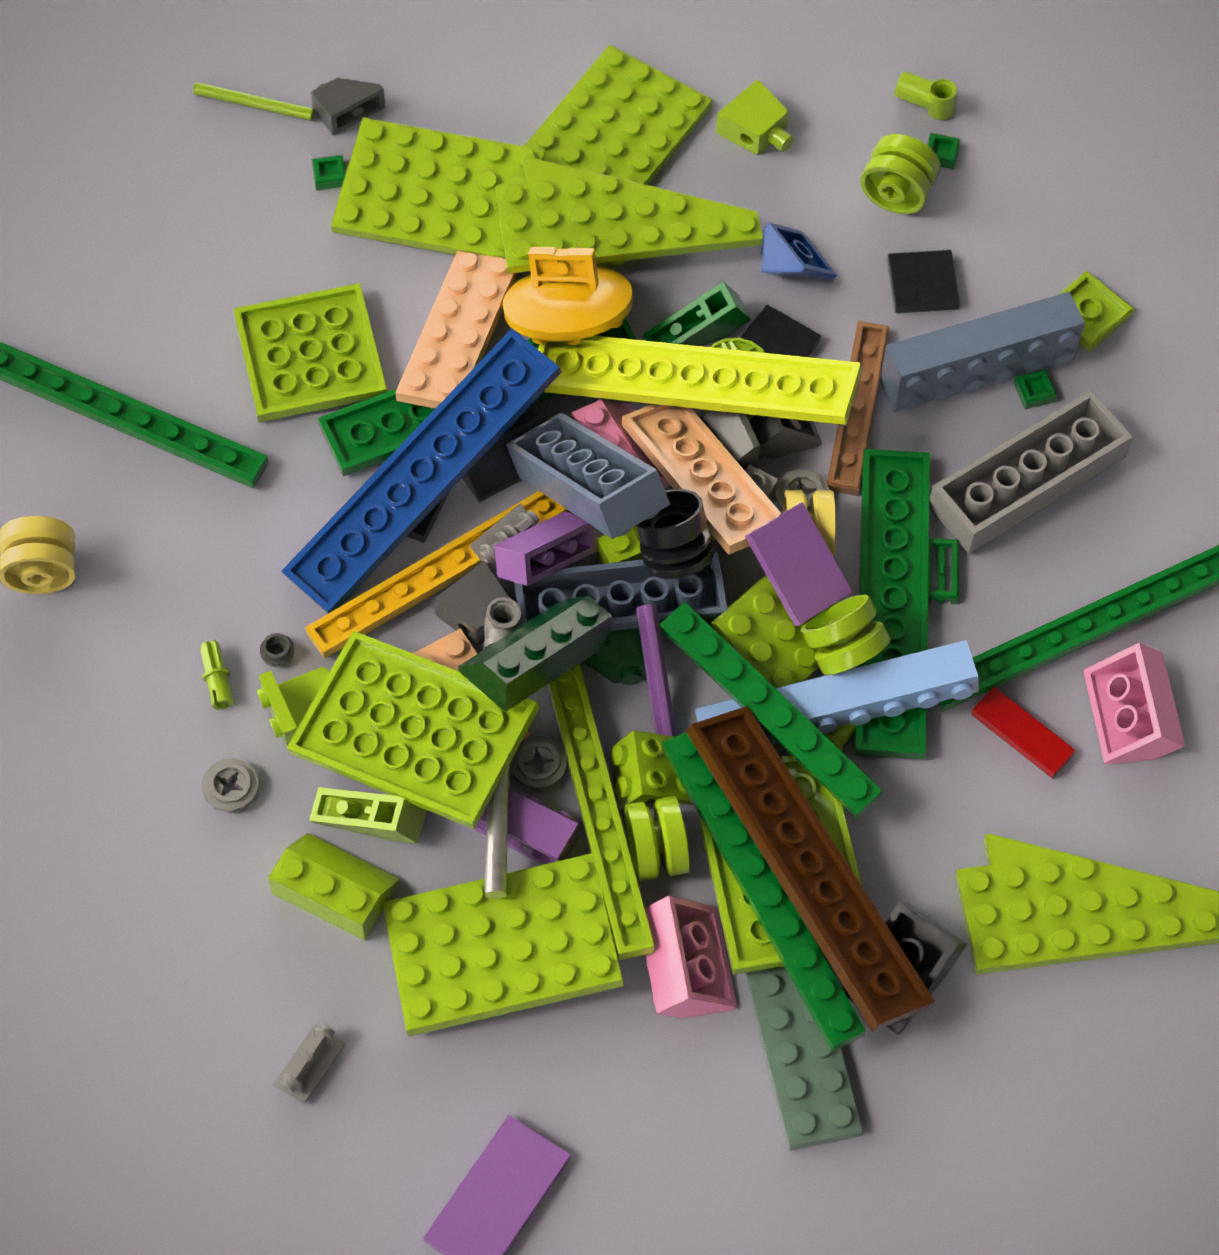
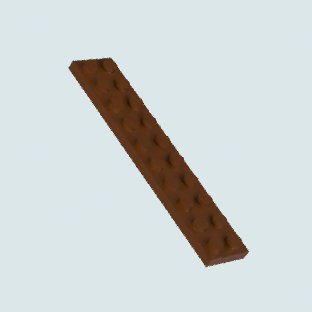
[686,706,935,1032]

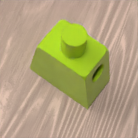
[716,79,793,154]

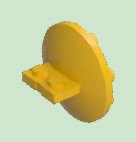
[503,247,633,345]

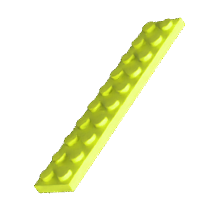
[538,336,863,425]

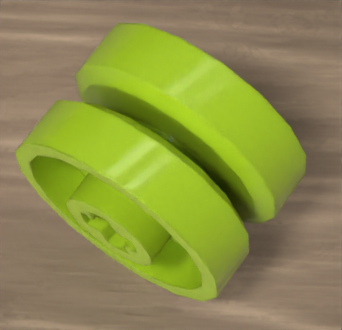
[860,134,941,214]
[800,594,891,675]
[624,796,689,882]

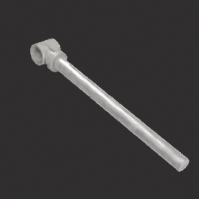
[484,597,521,899]

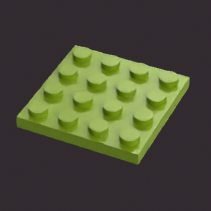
[233,283,387,422]

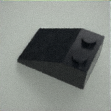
[842,902,967,1035]

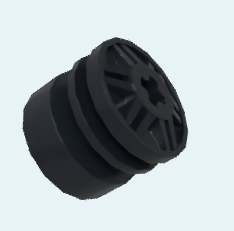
[634,489,714,579]

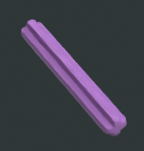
[636,604,677,737]

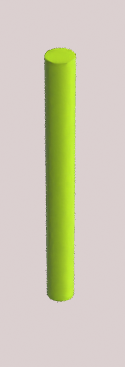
[193,82,315,121]

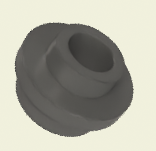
[260,633,295,667]

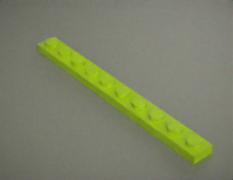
[548,664,654,960]

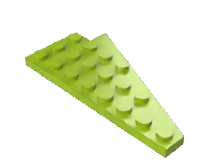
[495,156,763,274]
[955,834,1219,974]

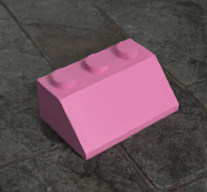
[572,399,670,488]
[1083,643,1185,765]
[644,896,738,1018]

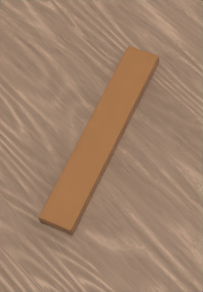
[827,321,890,496]

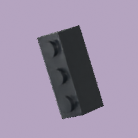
[462,399,549,503]

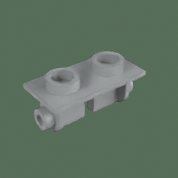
[273,1024,346,1104]

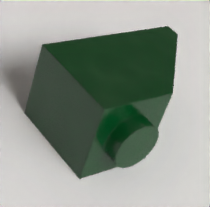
[583,628,647,685]

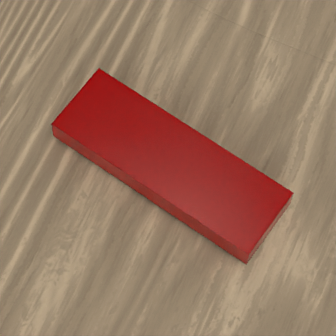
[971,687,1076,779]

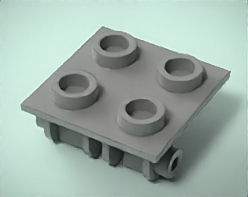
[470,503,539,599]

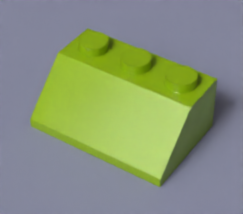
[268,833,401,941]

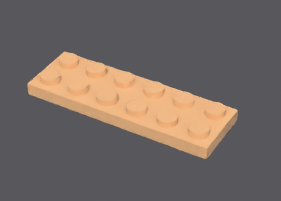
[395,251,518,409]
[622,404,781,555]

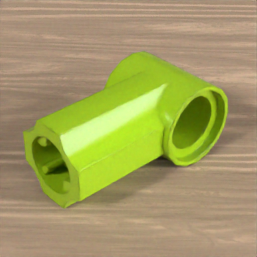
[894,71,957,120]

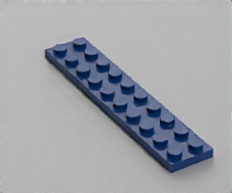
[281,328,562,614]

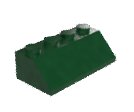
[458,596,612,712]

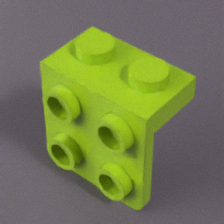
[256,667,329,747]
[611,730,693,812]

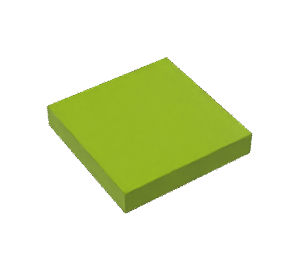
[1058,270,1134,352]

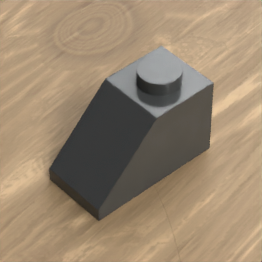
[311,78,386,135]
[748,415,822,459]

